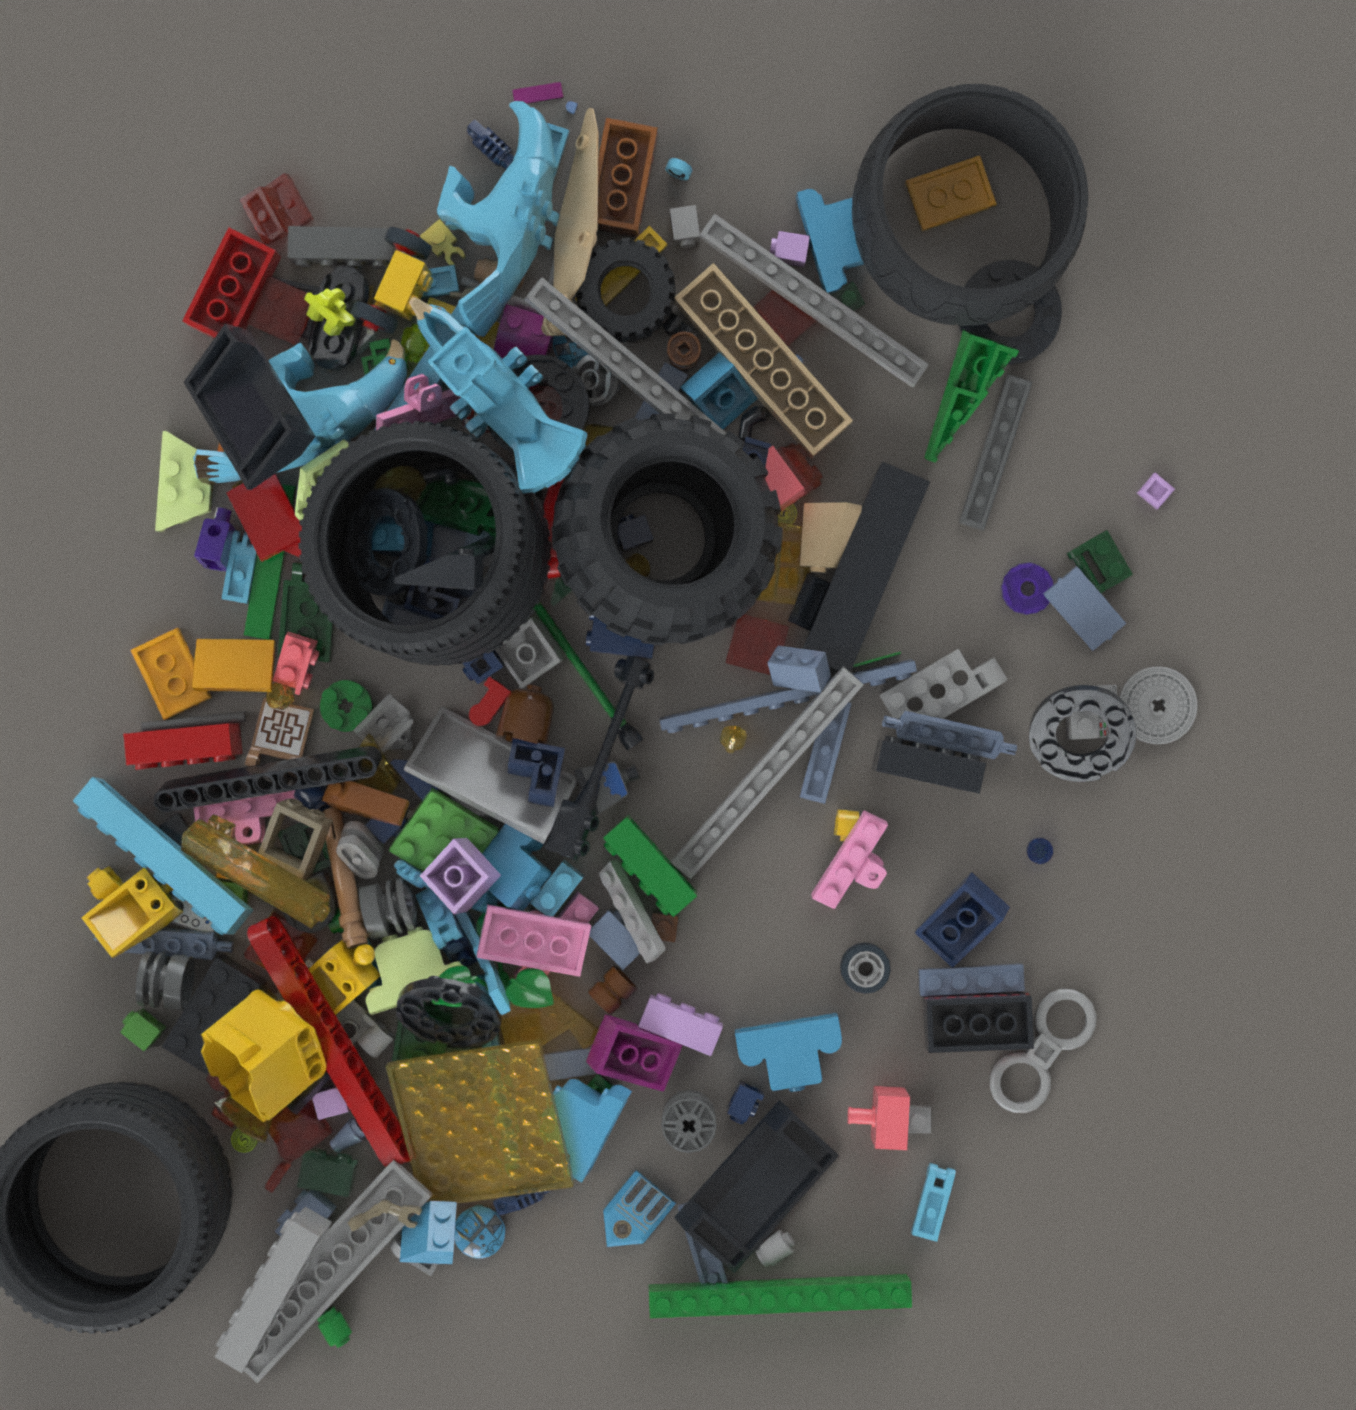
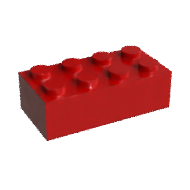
[182,227,281,339]
[123,723,243,770]

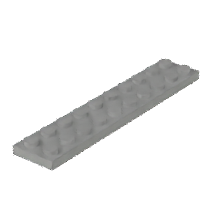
[244,1160,432,1383]

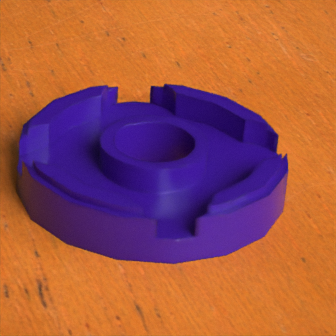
[1001,563,1053,615]

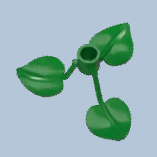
[432,904,554,1008]

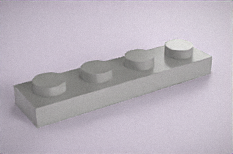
[598,859,666,964]

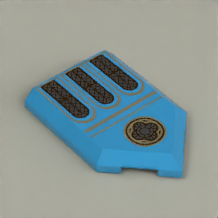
[603,1170,676,1247]

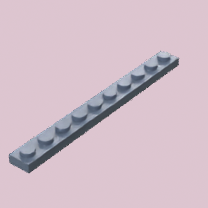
[659,659,917,733]

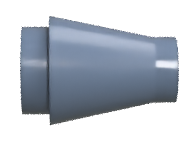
[330,1118,366,1153]

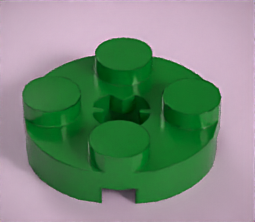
[320,680,373,732]

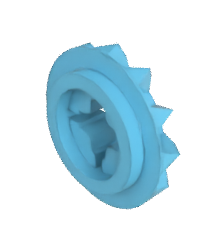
[394,860,429,888]

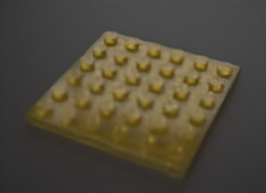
[386,1039,574,1203]

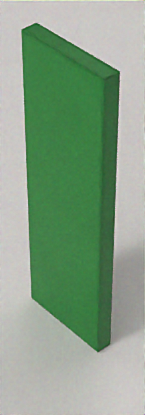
[852,651,901,668]

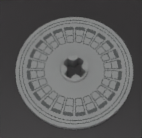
[1119,666,1197,744]

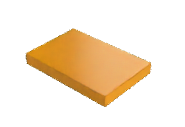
[905,155,997,231]
[131,628,212,720]
[192,639,276,692]

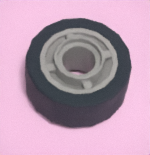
[840,942,891,994]

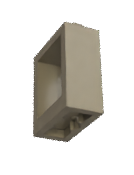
[256,798,333,882]

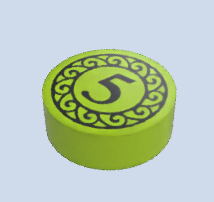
[778,504,797,527]
[231,1125,259,1153]

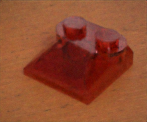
[777,443,823,498]
[261,1100,333,1163]

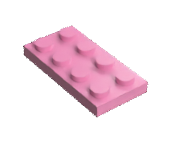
[476,904,591,977]

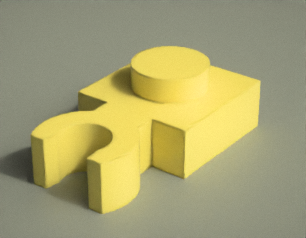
[420,219,466,266]

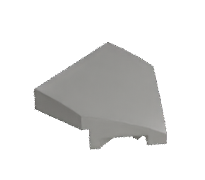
[353,693,413,753]

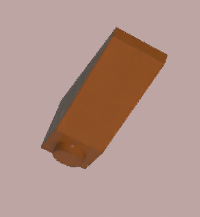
[322,781,410,826]

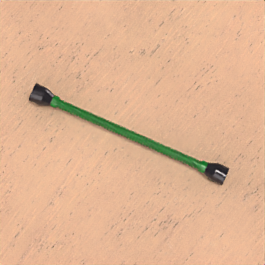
[533,602,643,751]

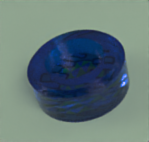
[1026,838,1053,864]

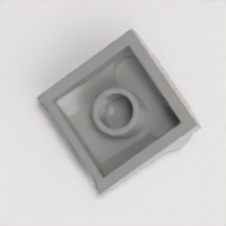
[495,617,564,689]

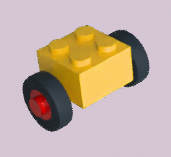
[351,226,433,334]

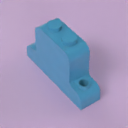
[796,189,864,294]
[540,1079,632,1183]

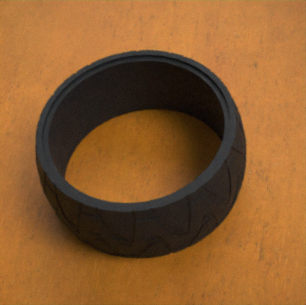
[852,84,1088,326]

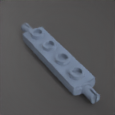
[882,711,1017,759]
[93,928,234,960]

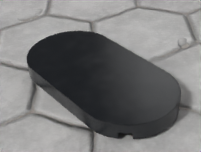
[308,265,370,370]

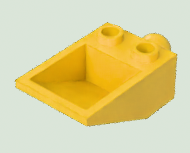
[81,868,183,958]
[309,939,380,1015]

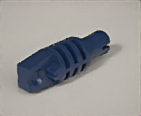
[467,120,514,170]
[493,1170,565,1216]

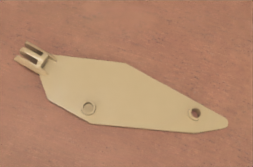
[541,108,599,336]

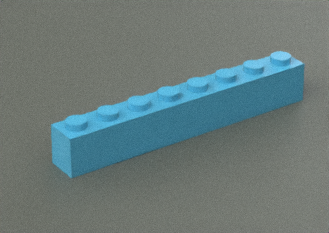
[73,777,253,935]

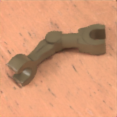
[347,1199,422,1232]

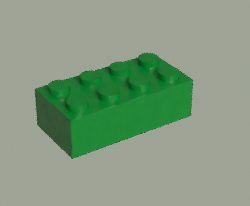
[603,814,697,917]

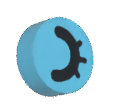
[665,158,693,180]

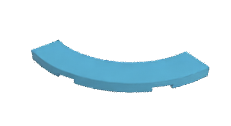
[455,911,511,1015]

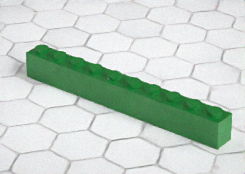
[648,1274,912,1319]

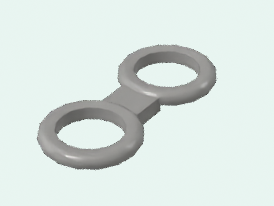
[990,989,1097,1113]

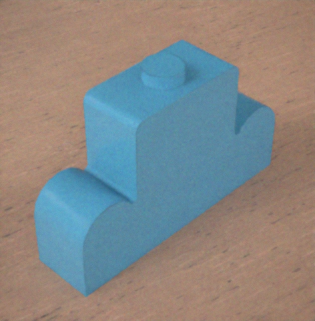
[471,824,551,913]
[735,1013,842,1092]

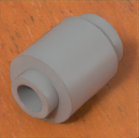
[755,1230,795,1267]

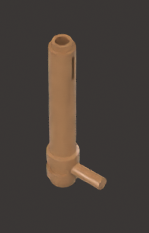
[323,808,369,949]

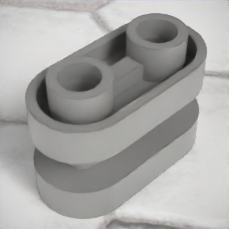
[336,821,384,879]

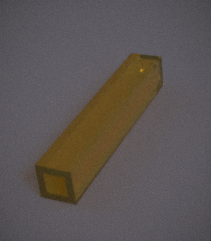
[181,818,330,929]

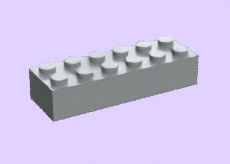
[215,1207,332,1373]

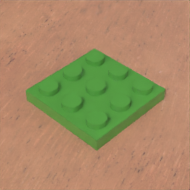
[389,787,498,872]

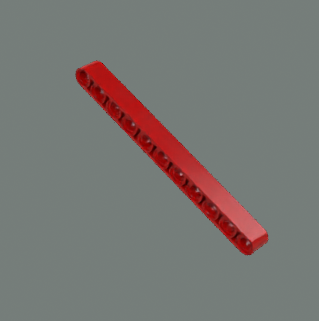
[247,916,415,1167]

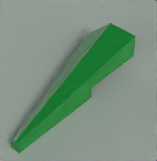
[924,330,1019,463]

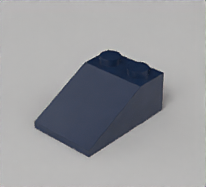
[914,872,1010,968]

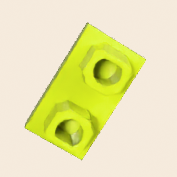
[304,288,356,336]

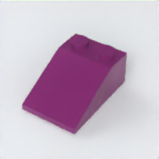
[493,304,554,398]
[586,1014,683,1092]

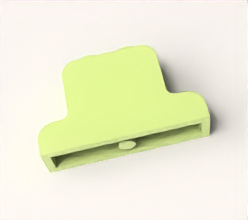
[366,927,463,1015]

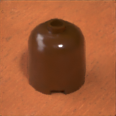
[496,685,554,745]

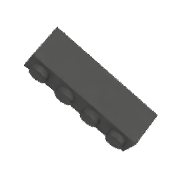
[288,226,396,269]

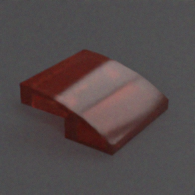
[240,173,314,245]
[753,290,817,347]

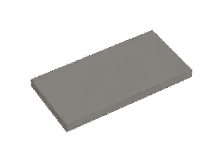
[404,707,578,844]

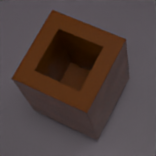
[651,910,679,942]

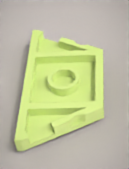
[155,431,213,532]
[295,439,349,521]

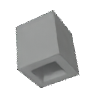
[670,205,700,248]

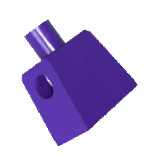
[194,507,236,572]

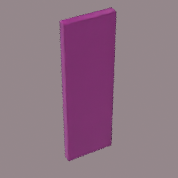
[512,82,563,104]

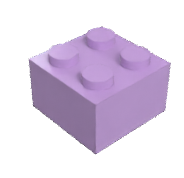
[420,838,501,914]

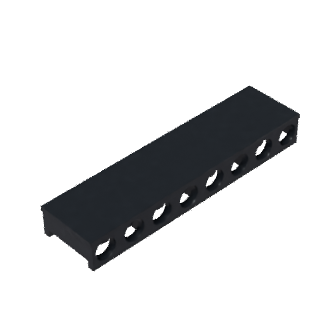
[802,461,930,672]

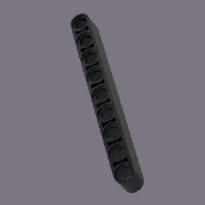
[154,746,382,812]

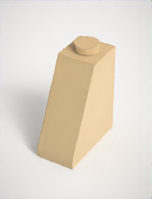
[800,502,862,573]

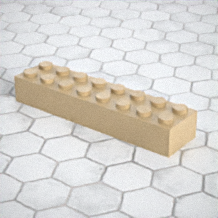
[674,263,853,459]

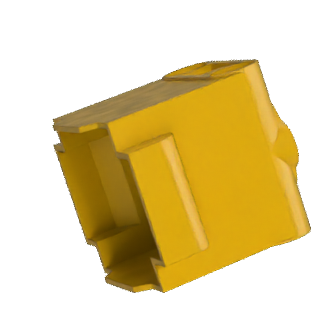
[201,989,326,1122]

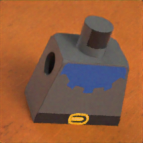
[574,760,640,816]

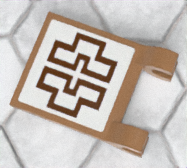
[245,698,315,778]

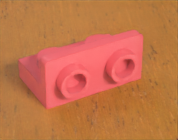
[273,631,320,695]

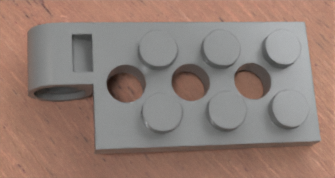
[879,648,1008,719]
[275,958,395,1058]

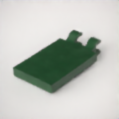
[416,478,496,538]
[277,562,334,662]
[389,1003,453,1090]

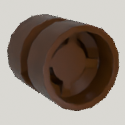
[667,331,701,371]
[588,965,637,1015]

